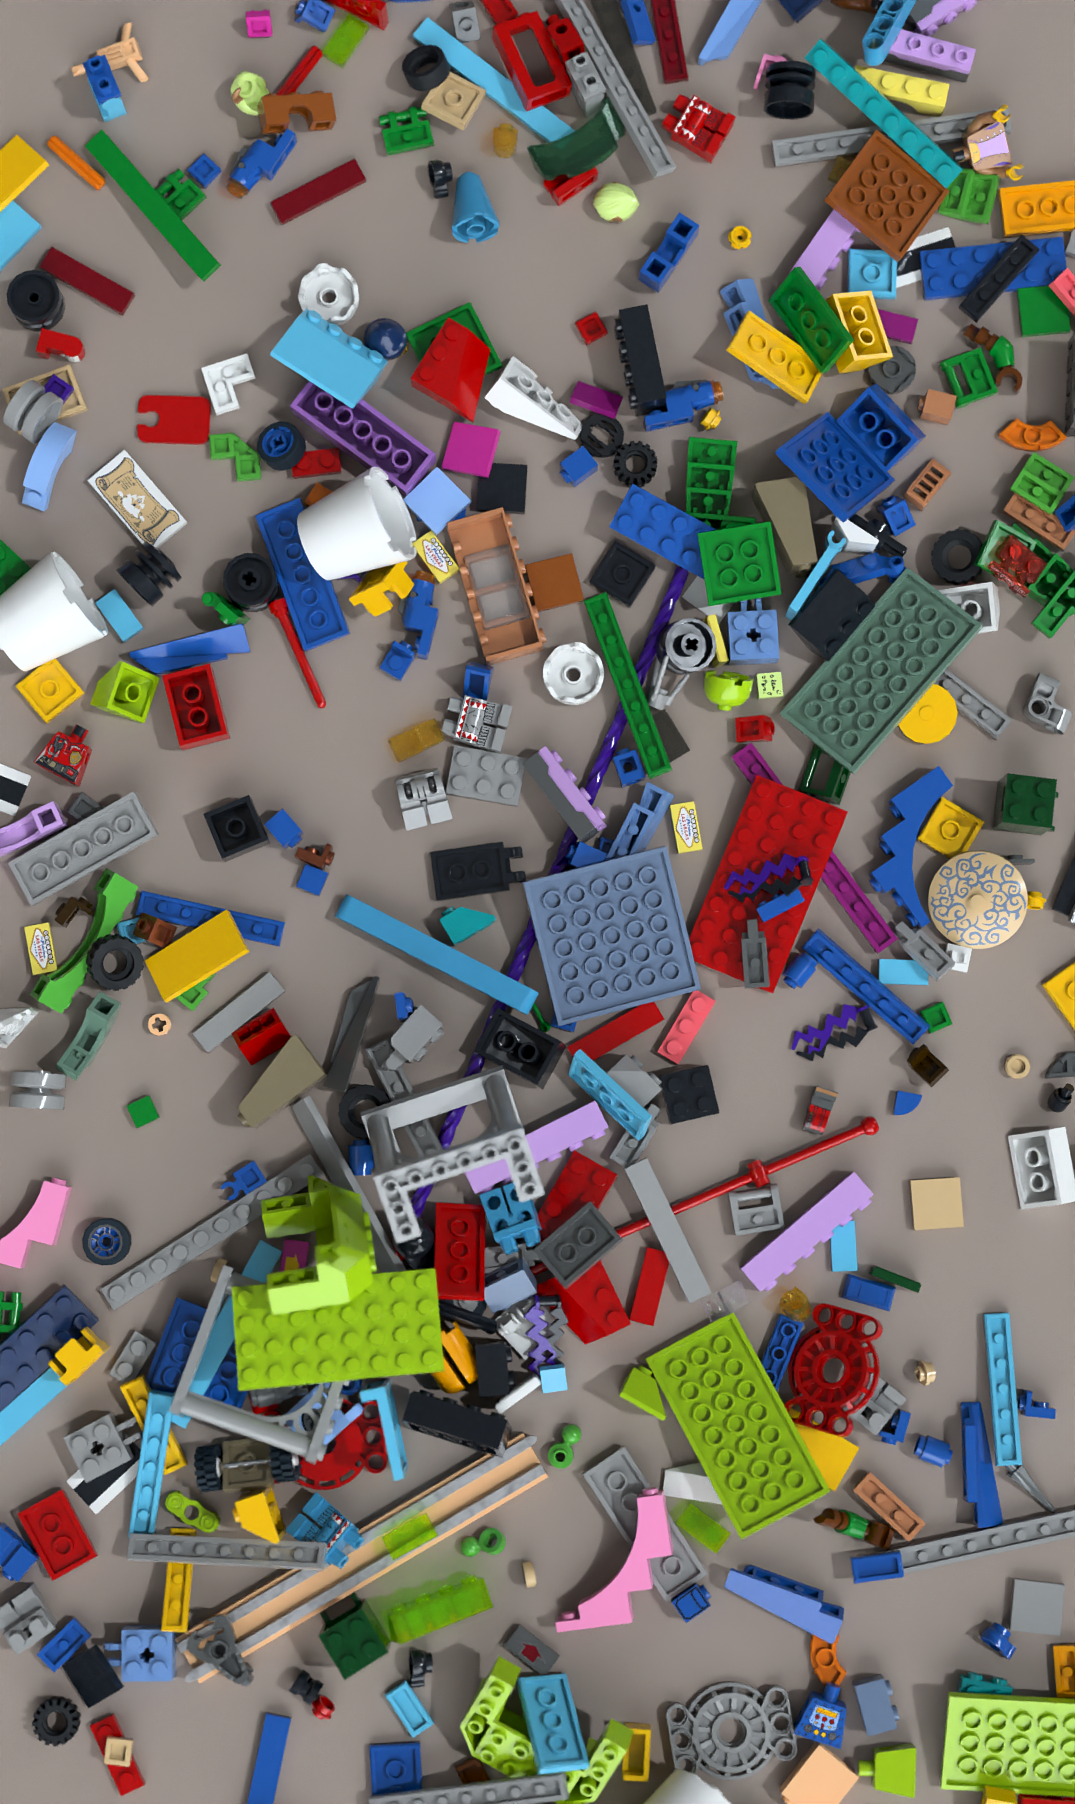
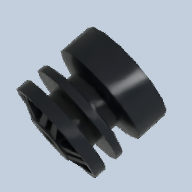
[764,61,816,120]
[116,541,182,607]

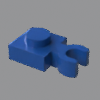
[220,1161,268,1201]

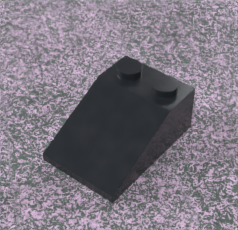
[474,1008,566,1090]

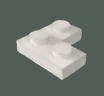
[201,353,255,415]

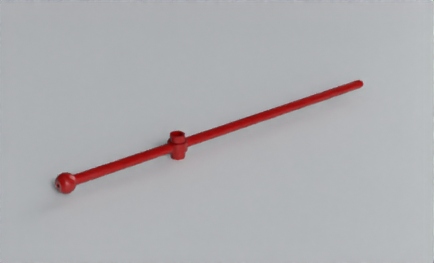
[529,1116,879,1276]

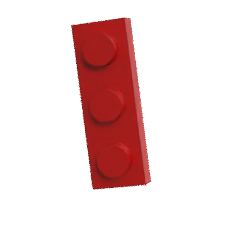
[90,1714,145,1796]

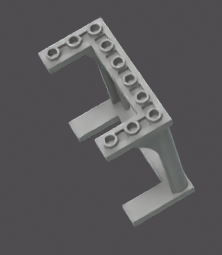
[360,1065,545,1243]
[169,1265,350,1465]

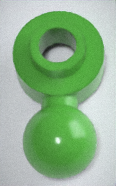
[548,1424,582,1469]
[461,1528,506,1557]

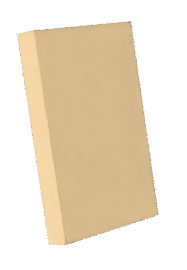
[2,364,88,435]

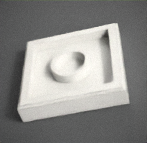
[495,1374,541,1414]

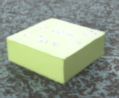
[756,672,783,699]

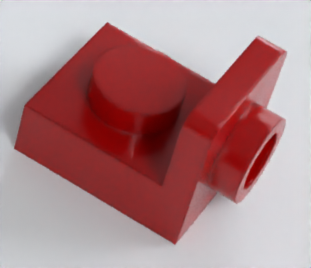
[735,715,775,743]

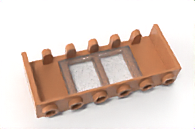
[447,507,546,666]

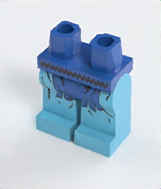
[82,55,127,122]

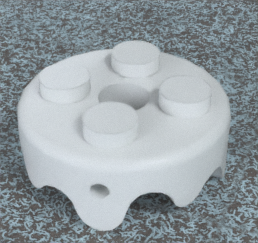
[298,263,359,326]
[543,642,604,705]

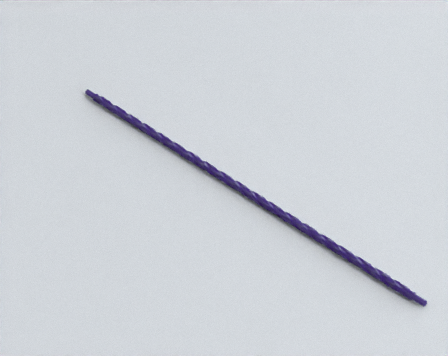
[411,566,689,1218]

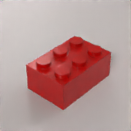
[162,663,231,751]

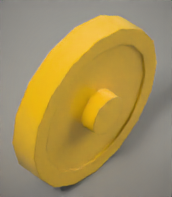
[898,684,958,744]

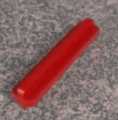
[276,46,323,96]

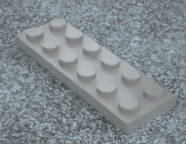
[8,791,159,906]
[583,1446,708,1602]

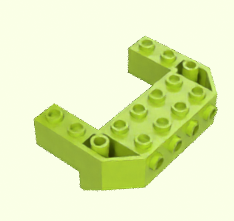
[261,1175,377,1315]
[460,1656,634,1804]

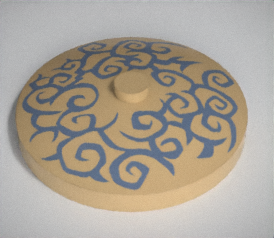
[928,850,1028,949]

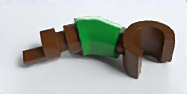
[963,324,1022,395]
[813,1508,894,1549]

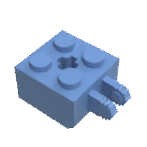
[726,598,780,666]
[103,1625,176,1682]

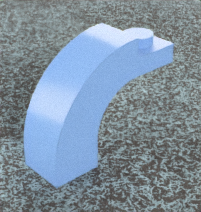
[22,422,77,511]

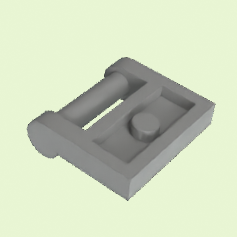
[728,1184,785,1236]

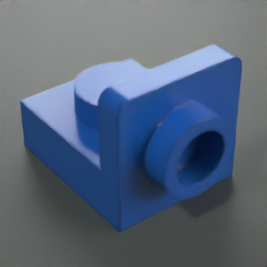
[294,0,335,33]
[876,496,916,537]
[380,640,416,681]
[1018,1390,1056,1419]
[878,1409,911,1445]

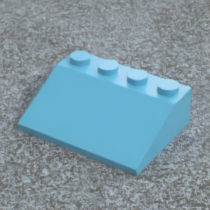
[270,308,388,409]

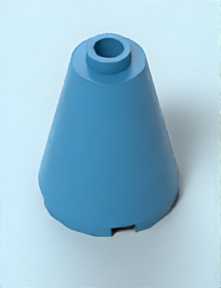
[452,172,499,243]

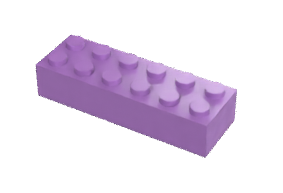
[290,381,436,497]

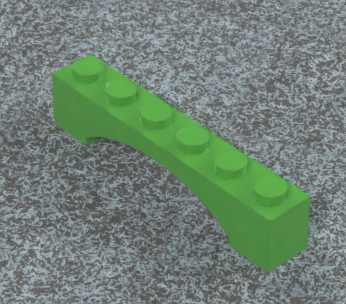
[30,868,138,1014]

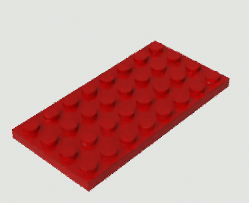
[689,775,848,994]

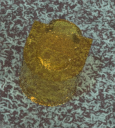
[493,123,518,158]
[779,1286,811,1322]

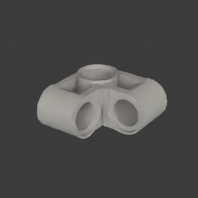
[1023,672,1073,735]

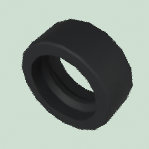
[402,45,450,91]

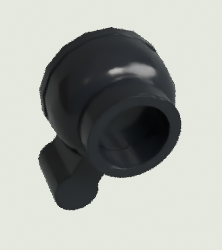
[428,160,453,199]
[409,1649,433,1688]

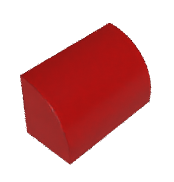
[232,1007,292,1066]

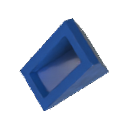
[463,662,494,701]

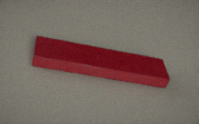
[650,0,689,84]
[270,159,366,225]
[39,246,135,316]

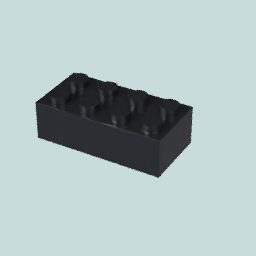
[614,304,667,416]
[402,1390,512,1458]

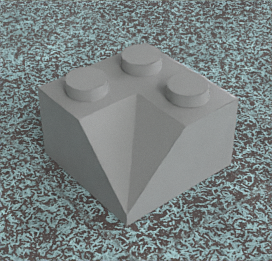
[607,1054,662,1107]

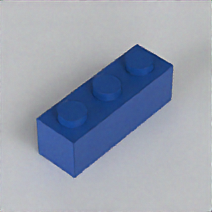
[756,889,805,923]

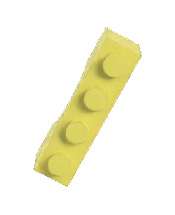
[855,65,949,117]

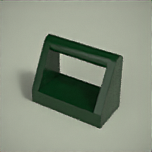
[798,745,851,805]

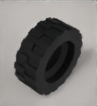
[931,529,983,585]
[86,934,144,991]
[338,1084,391,1139]

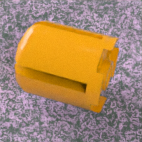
[431,1321,478,1394]

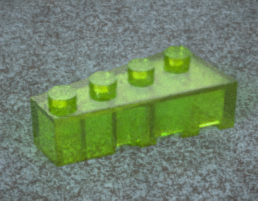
[381,1575,493,1645]

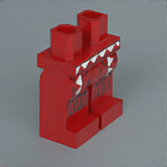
[662,94,736,163]

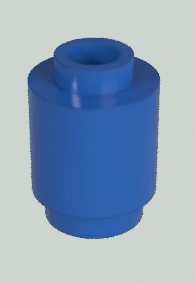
[782,952,818,989]
[348,1140,374,1175]
[913,1435,953,1467]

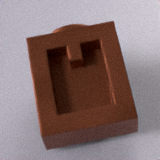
[295,843,335,870]
[133,912,177,948]

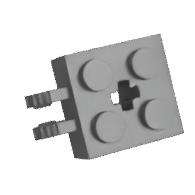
[386,1004,445,1072]
[64,1412,143,1483]

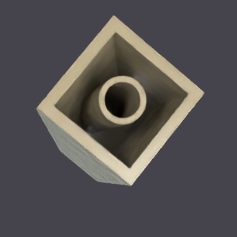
[752,477,818,578]
[237,1034,328,1129]

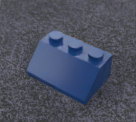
[836,384,926,473]

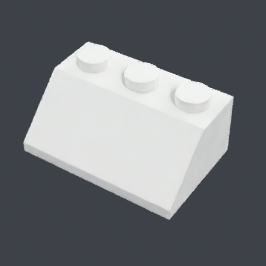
[1008,1127,1075,1209]

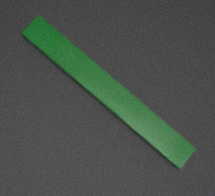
[85,129,221,282]
[584,592,673,779]

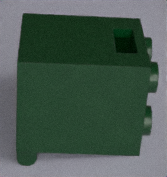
[993,773,1059,835]
[318,1592,391,1680]

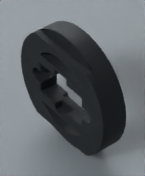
[580,413,624,458]

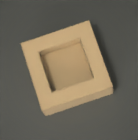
[104,1736,134,1767]

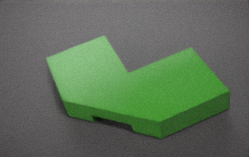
[209,433,262,482]

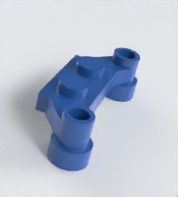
[819,552,906,586]

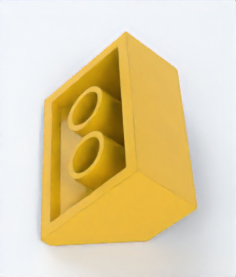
[826,291,893,373]
[232,1488,286,1544]

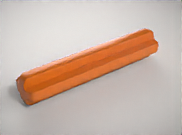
[47,135,106,190]

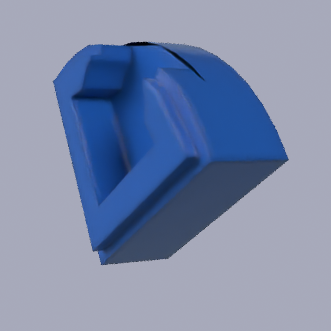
[893,1091,922,1115]

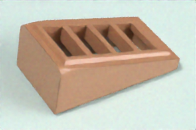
[903,459,952,511]

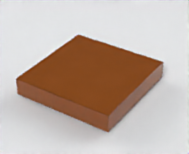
[525,553,584,612]

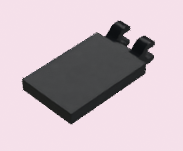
[430,842,526,901]

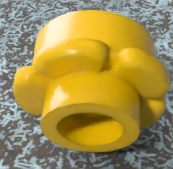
[728,226,752,249]
[700,407,722,430]
[1027,891,1047,910]

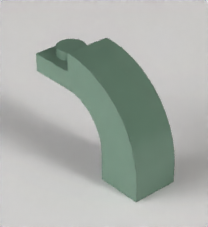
[55,991,121,1081]

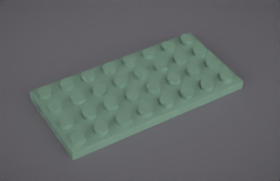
[780,567,983,775]

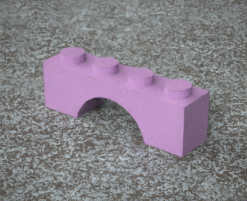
[0,801,68,858]

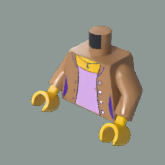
[952,104,1024,181]

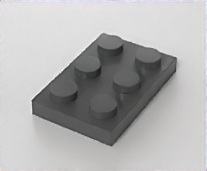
[534,1201,623,1289]

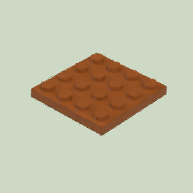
[824,129,949,262]

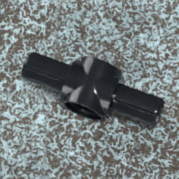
[848,513,907,557]

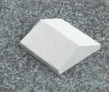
[831,517,879,555]

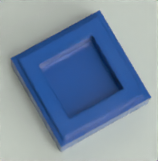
[187,153,222,189]
[296,864,329,896]

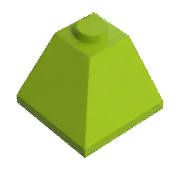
[90,661,160,724]
[618,1365,666,1421]

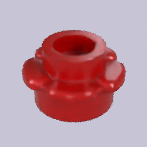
[312,1695,335,1720]

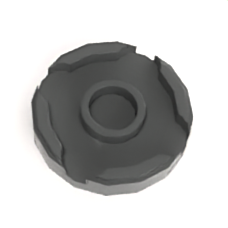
[867,346,916,394]

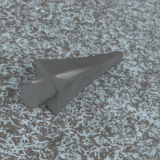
[1005,1465,1055,1513]

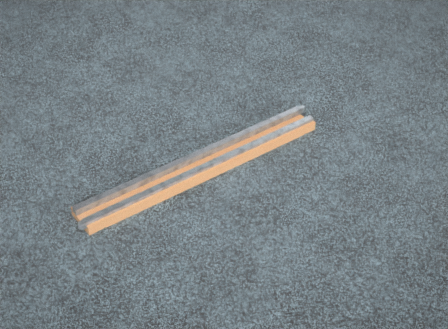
[175,1432,548,1684]

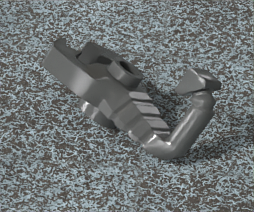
[186,1614,254,1686]

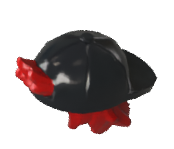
[391,1217,435,1270]

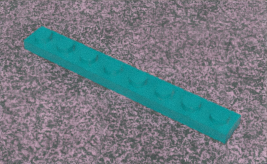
[804,38,963,188]

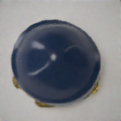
[364,318,408,361]

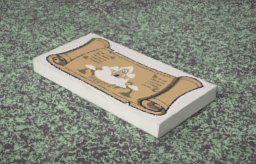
[87,450,188,548]

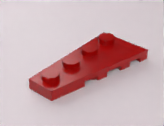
[324,0,389,30]

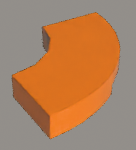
[998,418,1067,452]
[810,1634,847,1686]

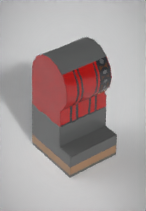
[803,1086,838,1135]

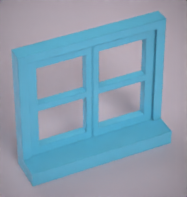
[360,1379,409,1481]

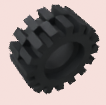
[614,441,658,487]
[32,1696,81,1747]

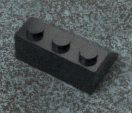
[788,569,875,662]

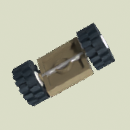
[194,1438,302,1493]

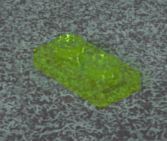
[323,14,369,68]
[675,1502,731,1554]
[382,1512,438,1560]

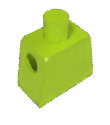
[857,1743,916,1798]

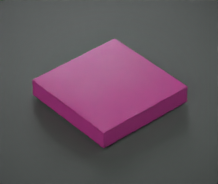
[442,422,501,478]

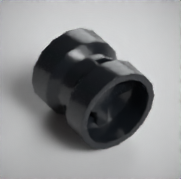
[289,1669,324,1706]

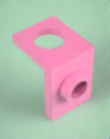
[754,54,787,90]

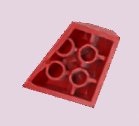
[410,317,490,423]
[537,1260,631,1345]

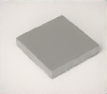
[1009,1578,1065,1636]

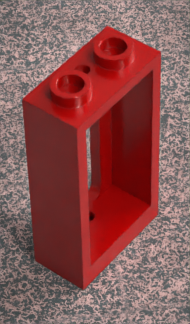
[492,11,572,112]

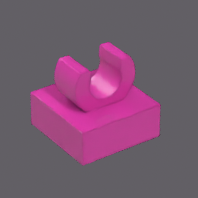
[246,9,272,38]

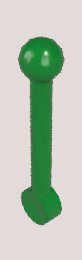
[527,986,551,1033]

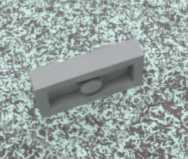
[109,1330,158,1383]

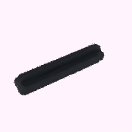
[438,1299,497,1334]

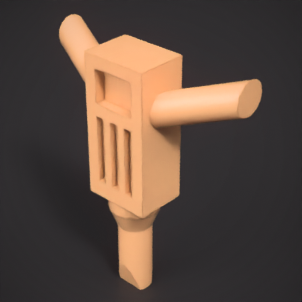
[71,23,149,82]

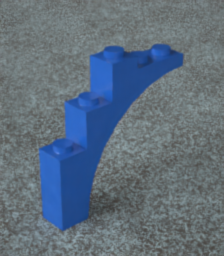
[869,766,953,929]

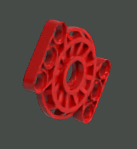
[784,1303,883,1438]
[262,1394,388,1490]

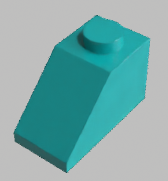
[439,906,497,946]

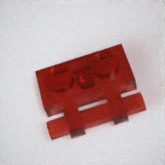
[988,535,1047,598]

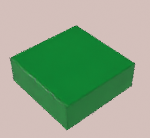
[919,1002,953,1034]
[127,1095,160,1128]

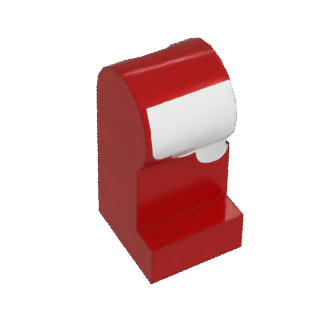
[36,328,86,362]

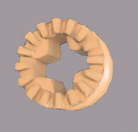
[148,1014,171,1036]

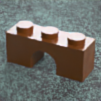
[257,91,337,134]

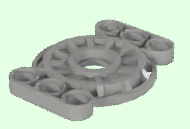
[666,1681,797,1780]

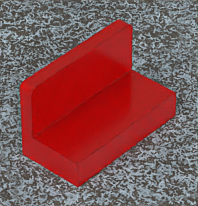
[543,157,598,207]

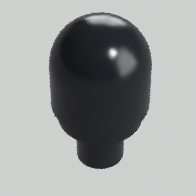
[1048,1083,1074,1113]

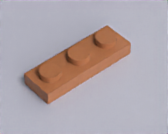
[1002,493,1075,552]
[852,1471,926,1542]

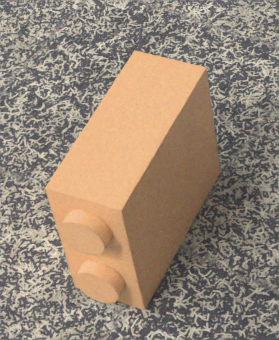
[779,1741,859,1804]

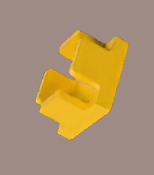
[348,561,414,617]
[48,1327,110,1386]

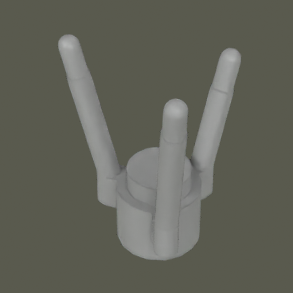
[646,655,690,710]

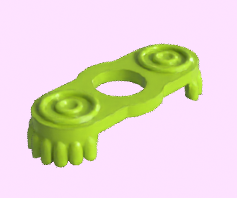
[165,1490,220,1533]

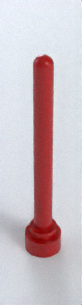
[268,598,326,708]

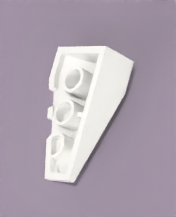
[0,1007,39,1048]

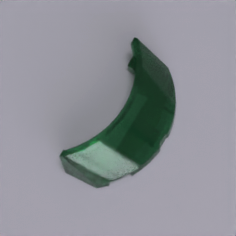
[527,98,626,180]

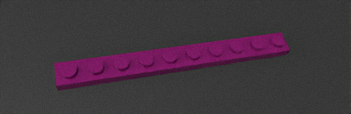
[731,743,898,954]

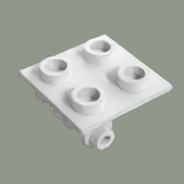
[495,1296,556,1360]

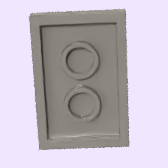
[446,745,526,807]

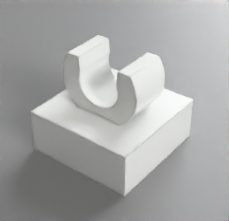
[945,943,972,973]

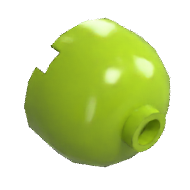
[704,670,754,711]

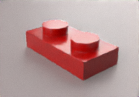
[292,448,342,479]

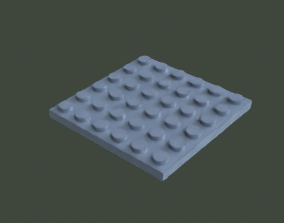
[522,846,701,1026]

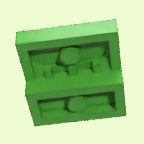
[938,168,1000,224]
[1010,452,1075,515]

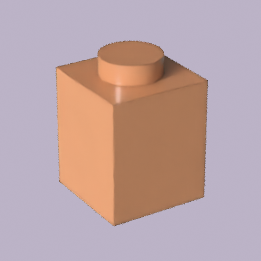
[917,389,957,425]

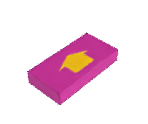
[280,1239,310,1272]

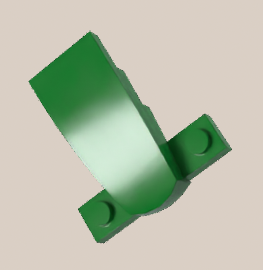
[684,437,756,530]
[1010,523,1075,639]

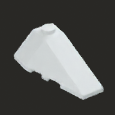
[485,356,583,440]
[938,582,1000,634]
[663,1463,722,1504]

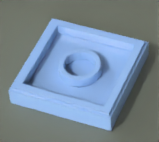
[403,467,471,536]

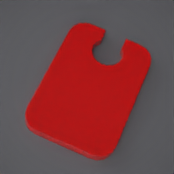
[137,395,211,445]

